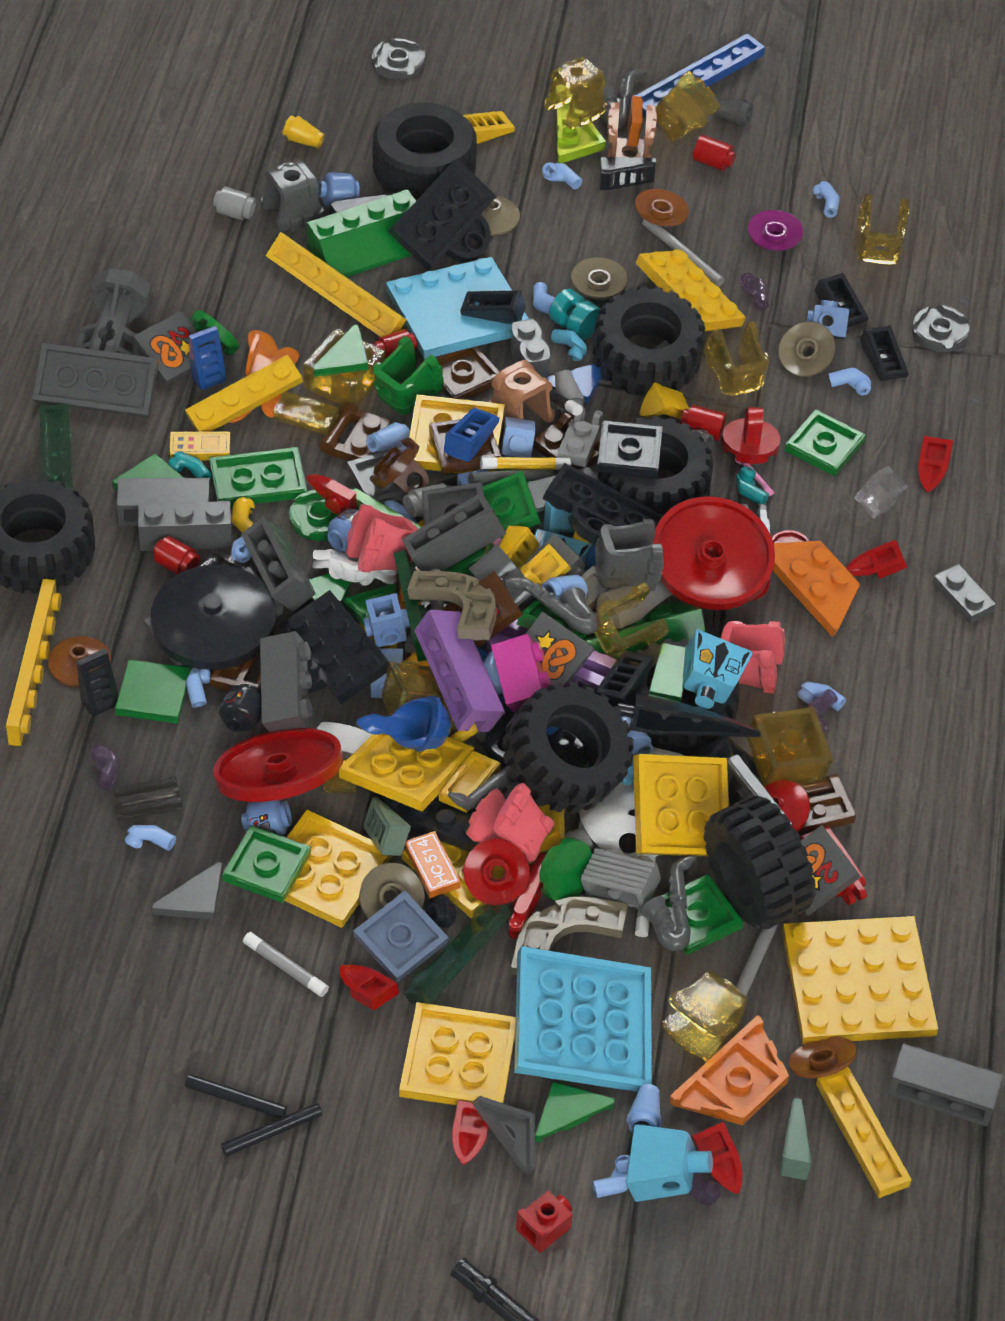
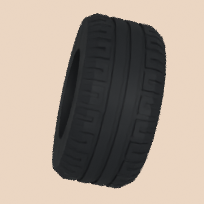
[372,103,477,200]

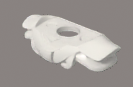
[312,549,398,586]

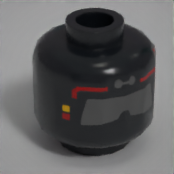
[219,683,262,732]

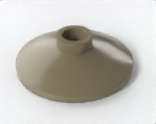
[482,196,520,236]
[571,257,627,299]
[778,322,836,377]
[359,863,425,919]

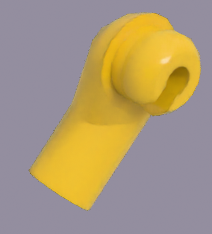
[231,497,255,533]

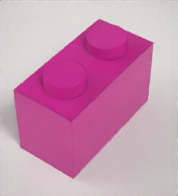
[491,634,551,712]

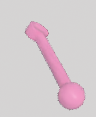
[735,456,775,497]

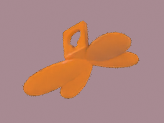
[229,330,299,423]

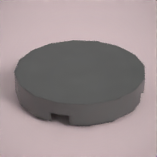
[372,38,425,80]
[912,305,970,352]

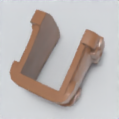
[607,102,657,170]
[488,360,555,430]

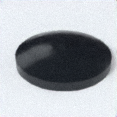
[151,565,277,670]

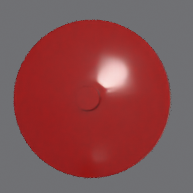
[653,496,775,610]
[213,728,343,802]

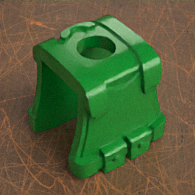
[373,336,444,415]

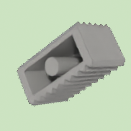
[581,848,661,909]

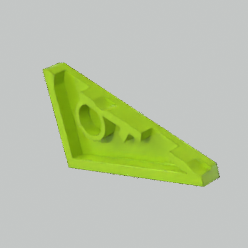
[556,84,606,163]

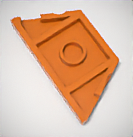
[772,541,860,637]
[669,1015,789,1126]

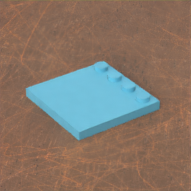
[386,257,529,359]
[514,946,652,1092]

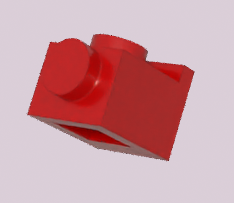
[516,1191,573,1253]

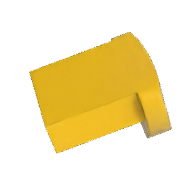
[639,383,690,420]
[520,544,572,586]

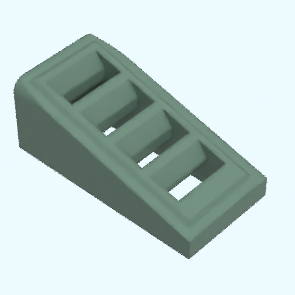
[363,797,411,856]
[779,1098,811,1180]

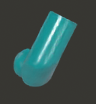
[168,451,212,481]
[736,466,769,505]

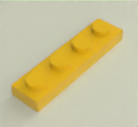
[185,355,303,432]
[816,1067,912,1198]

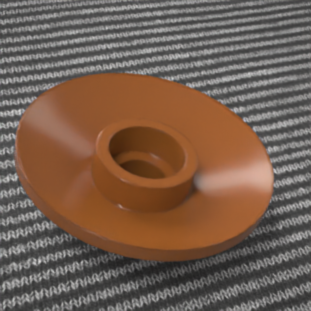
[634,189,689,227]
[48,636,111,687]
[789,1037,857,1078]

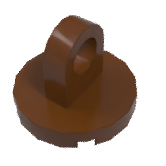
[370,437,429,495]

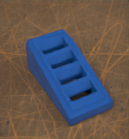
[189,326,226,390]
[444,407,500,462]

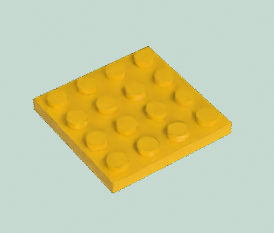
[782,916,938,1044]

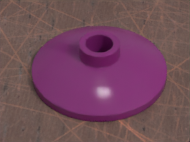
[748,210,803,251]

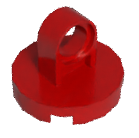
[721,407,781,464]

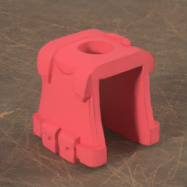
[346,504,418,573]
[721,621,785,694]
[466,783,554,862]

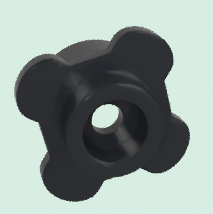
[426,895,456,928]

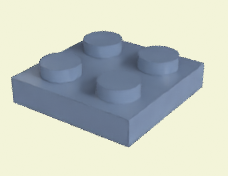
[354,891,449,983]

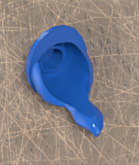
[356,696,451,752]

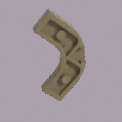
[407,571,497,641]
[510,896,628,976]

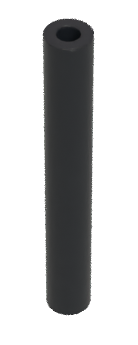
[185,1074,287,1119]
[221,1103,323,1157]

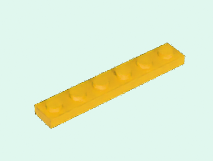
[266,232,407,337]
[6,579,62,746]

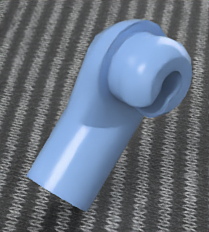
[542,162,583,190]
[231,537,251,563]
[592,1155,630,1198]

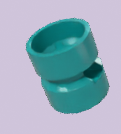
[549,288,601,340]

